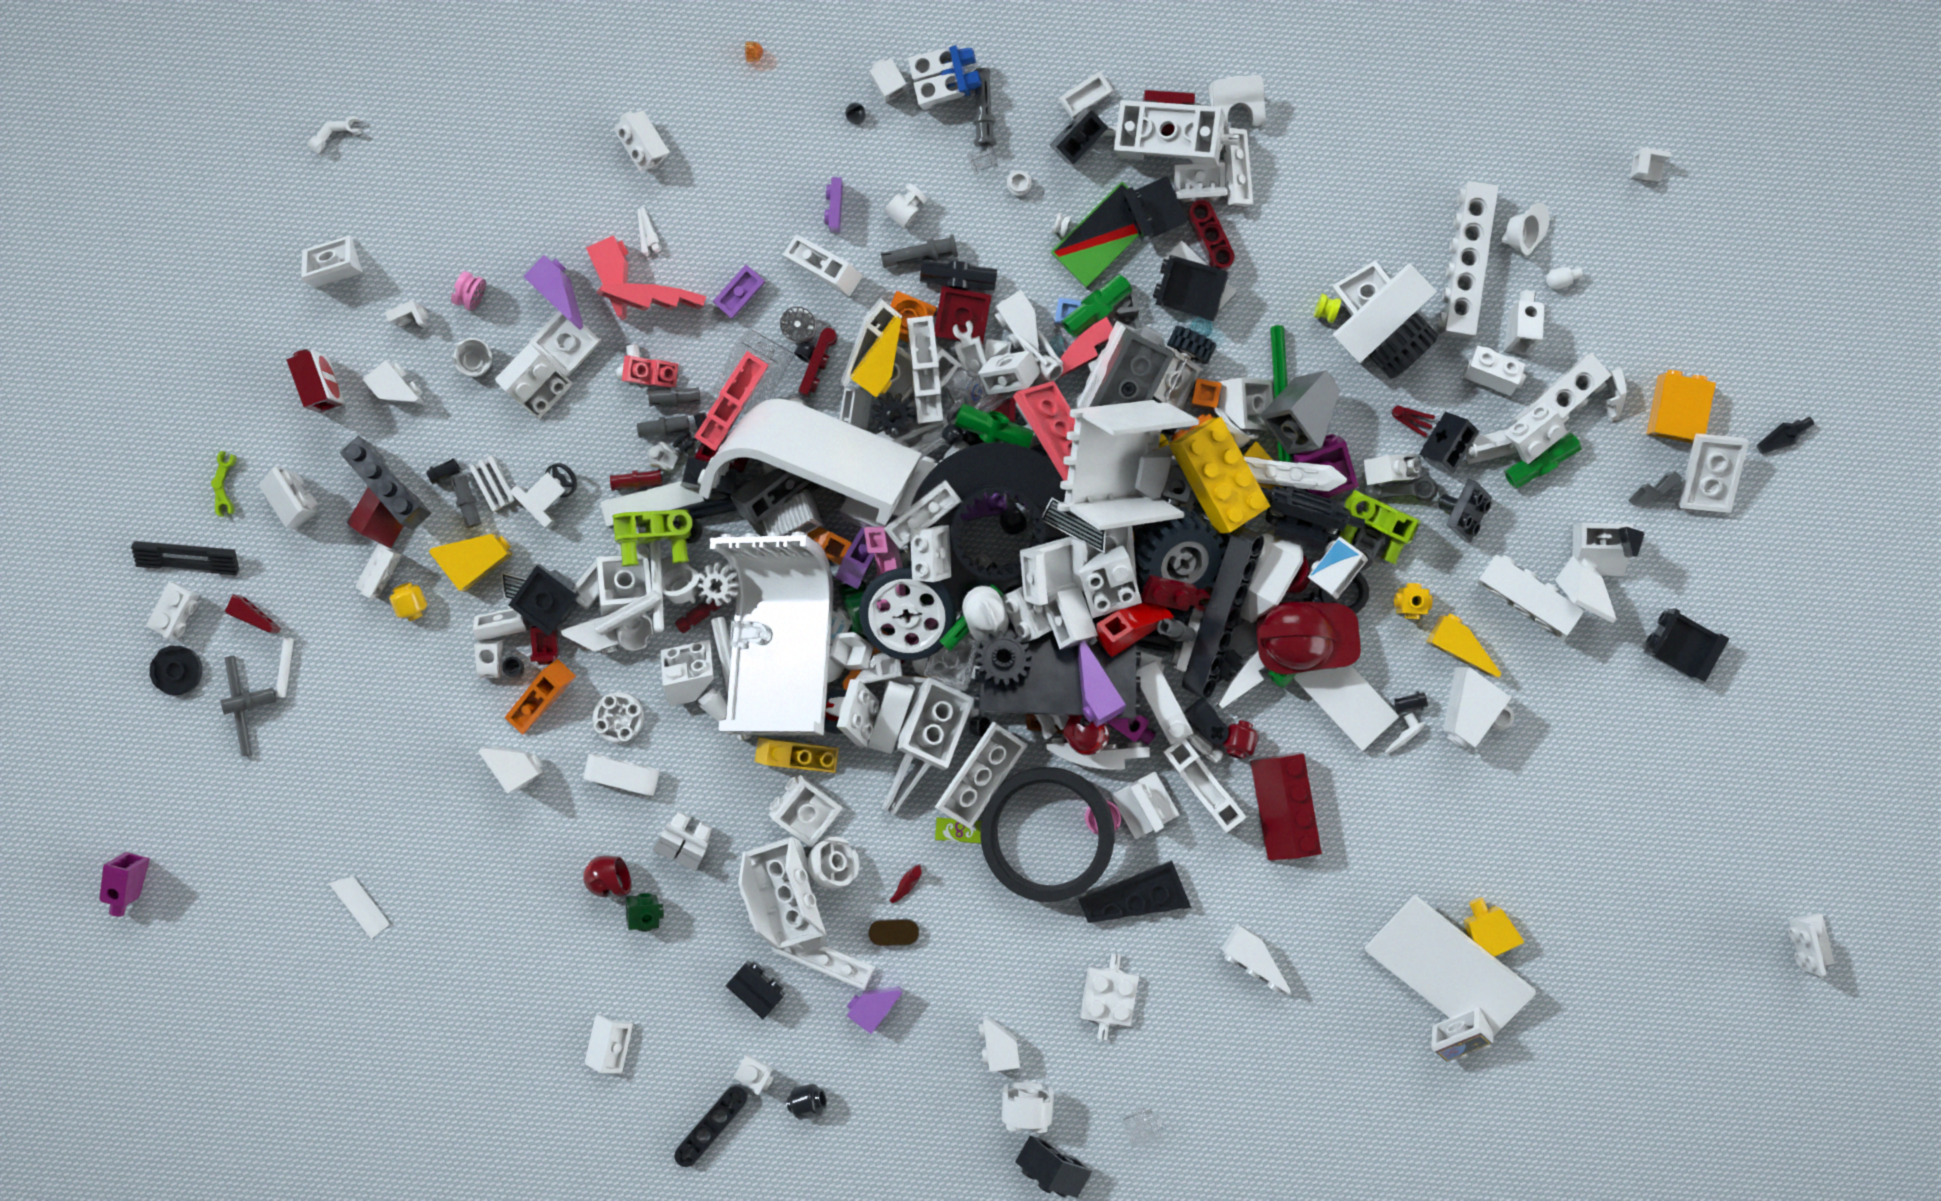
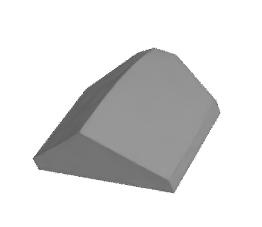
[1135,445,1172,499]

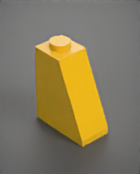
[429,534,513,592]

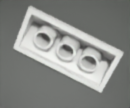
[1332,263,1437,363]

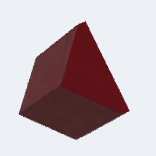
[347,487,404,548]

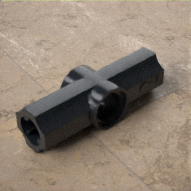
[920,260,997,292]

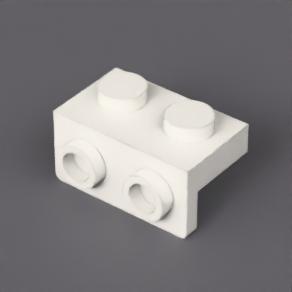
[1174,160,1227,202]
[1504,402,1567,464]

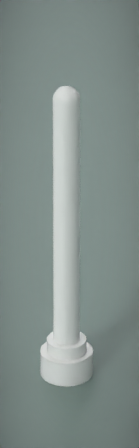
[650,540,664,633]

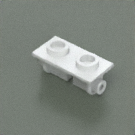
[1466,429,1517,465]

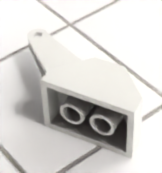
[882,678,974,815]

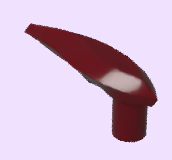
[889,864,922,904]

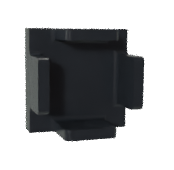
[508,564,580,636]

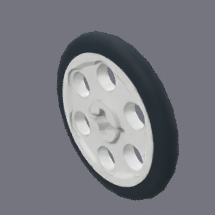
[859,568,956,661]

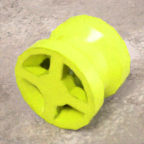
[1313,293,1341,324]

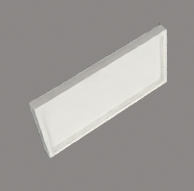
[1365,894,1536,1037]

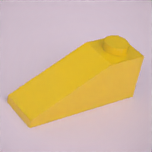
[850,314,902,397]
[1426,613,1501,678]

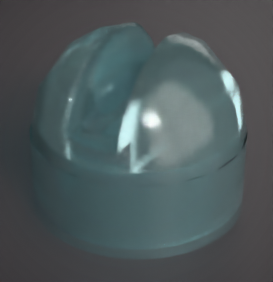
[1049,333,1068,356]

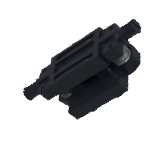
[1260,486,1365,550]

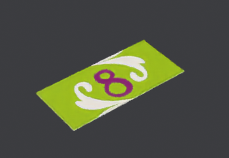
[935,817,982,843]

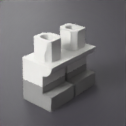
[653,811,712,872]

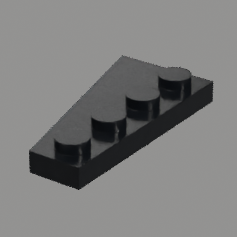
[1078,860,1192,923]

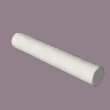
[275,637,294,697]

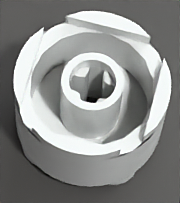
[1001,1082,1054,1133]

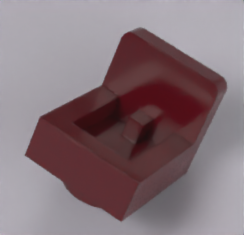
[530,626,560,665]

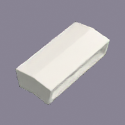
[839,387,872,431]

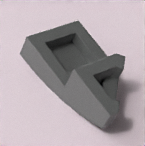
[1114,291,1141,329]
[1628,471,1682,505]

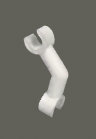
[307,116,362,154]

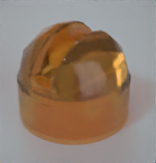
[745,41,763,62]

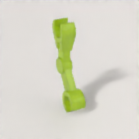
[211,451,237,517]

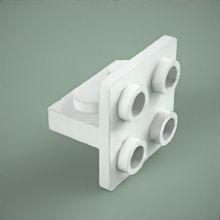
[1112,772,1179,839]

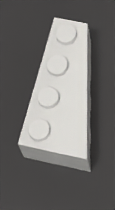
[1478,554,1585,643]

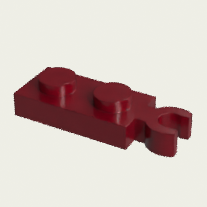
[1140,575,1211,611]

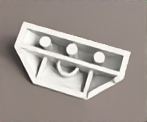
[1239,529,1303,623]

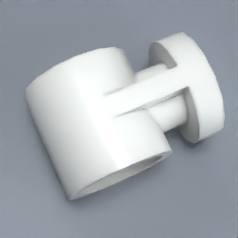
[884,183,928,229]

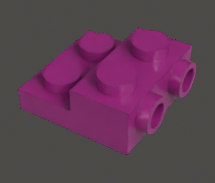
[1293,434,1359,498]

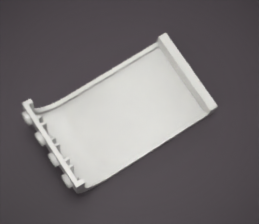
[698,399,921,525]
[710,532,833,735]

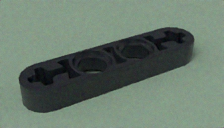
[674,1084,748,1167]

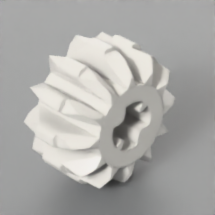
[696,562,740,606]

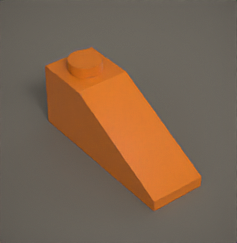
[504,659,576,735]

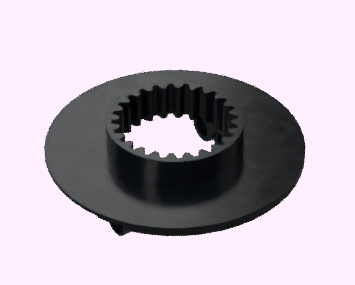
[908,442,1072,617]

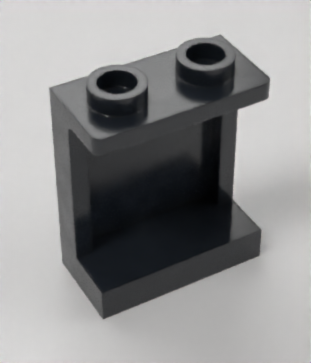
[1153,255,1230,322]
[1644,608,1730,683]

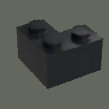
[1015,1135,1093,1198]

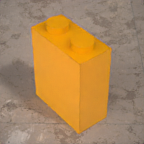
[1646,370,1716,444]

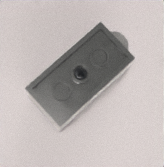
[1072,321,1175,409]

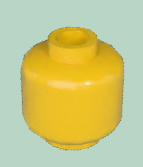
[389,582,427,621]

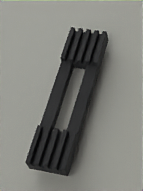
[131,541,239,575]

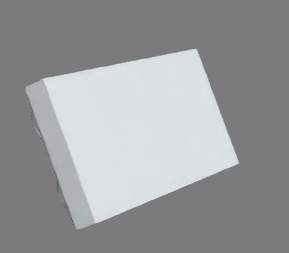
[1293,665,1399,751]

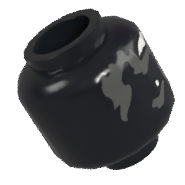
[787,1084,827,1120]

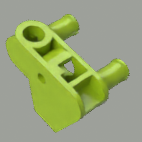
[1337,490,1422,564]
[612,510,692,567]

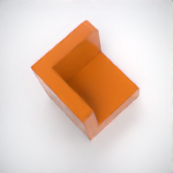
[1190,378,1222,411]

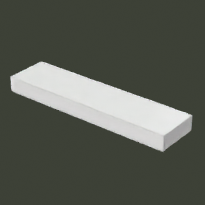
[600,481,705,527]
[772,946,875,991]

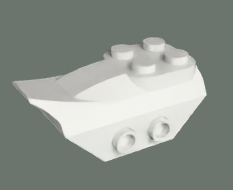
[738,836,827,953]

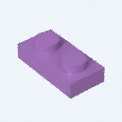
[824,177,843,233]
[712,264,766,320]

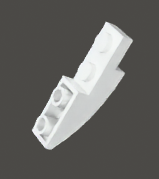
[1046,737,1150,770]

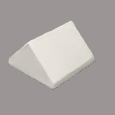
[301,235,363,288]

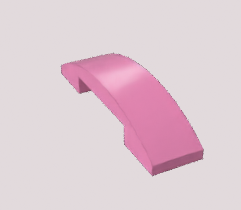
[864,526,906,628]

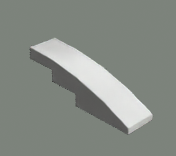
[907,316,943,424]
[1217,649,1265,708]

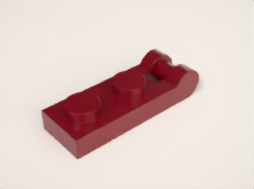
[798,327,838,398]

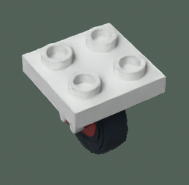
[824,679,879,747]

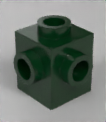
[626,893,664,932]

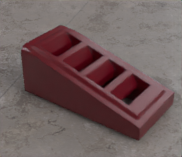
[225,594,281,634]

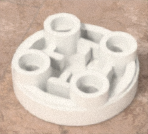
[593,692,645,743]

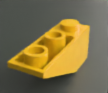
[754,737,839,773]

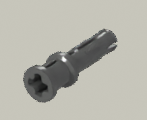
[973,68,997,148]
[881,234,958,269]

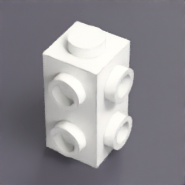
[614,110,670,172]
[1463,346,1526,396]

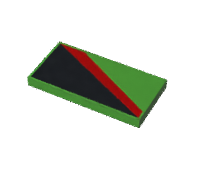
[1051,181,1138,288]

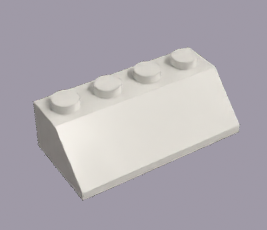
[935,722,1027,829]

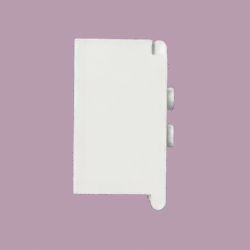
[1057,400,1199,530]

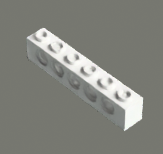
[1438,181,1498,339]

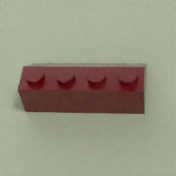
[1250,752,1322,860]

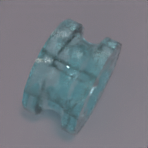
[1189,317,1213,338]

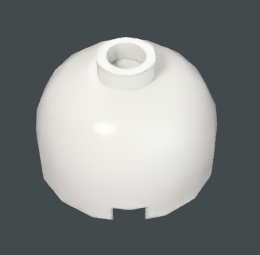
[807,836,860,889]

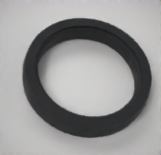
[980,767,1115,902]

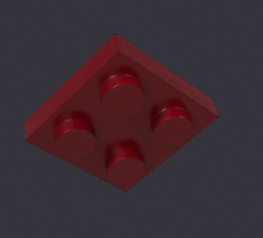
[934,286,992,346]

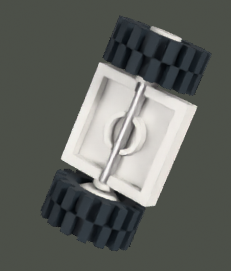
[1152,326,1217,435]

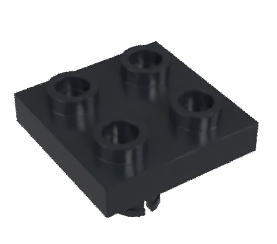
[1438,479,1492,543]

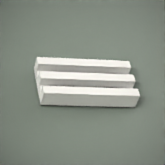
[469,455,516,512]

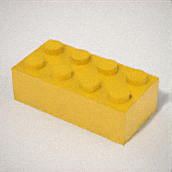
[1168,417,1270,534]

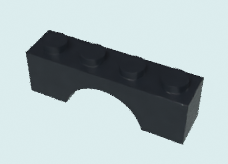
[339,436,432,530]

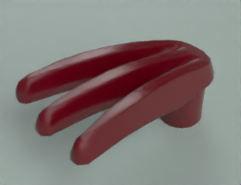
[1391,405,1435,437]

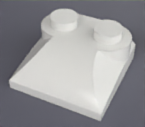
[1332,260,1390,316]

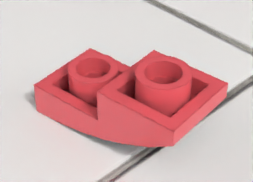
[622,355,678,388]

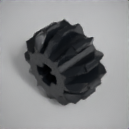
[872,392,915,435]

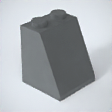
[1260,370,1340,454]

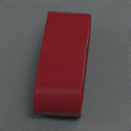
[1188,200,1235,270]

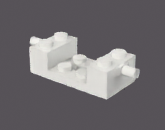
[1103,100,1240,166]

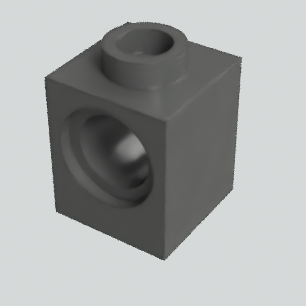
[1161,466,1192,507]

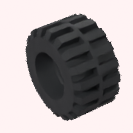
[1370,313,1438,379]

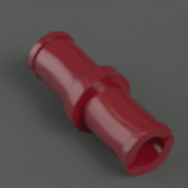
[610,469,663,491]

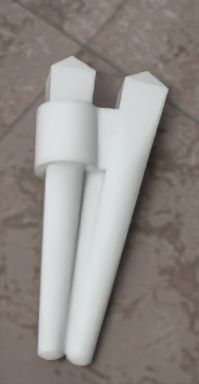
[637,207,661,256]

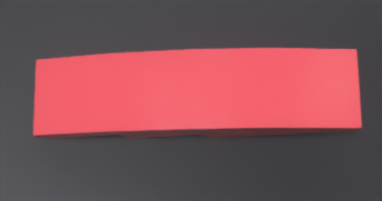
[597,283,706,311]
[694,351,769,451]

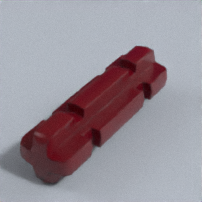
[675,599,722,633]

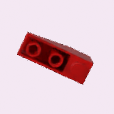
[1096,602,1174,657]

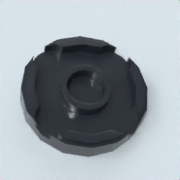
[149,645,203,695]

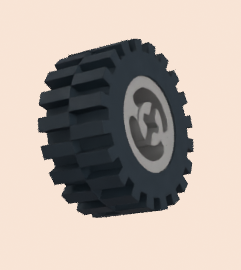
[1133,507,1226,590]

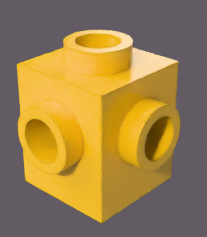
[1394,583,1433,619]

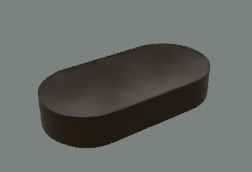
[868,918,919,946]

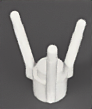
[1015,330,1064,383]

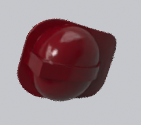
[1257,602,1361,675]

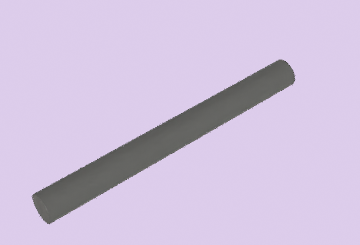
[224,656,252,757]

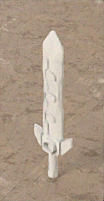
[1170,455,1347,491]

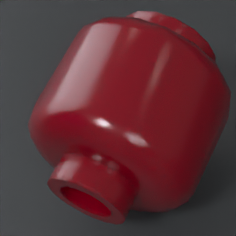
[1222,720,1259,760]

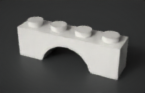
[1161,738,1246,833]

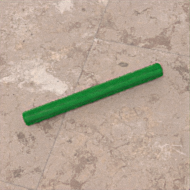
[1270,325,1293,463]

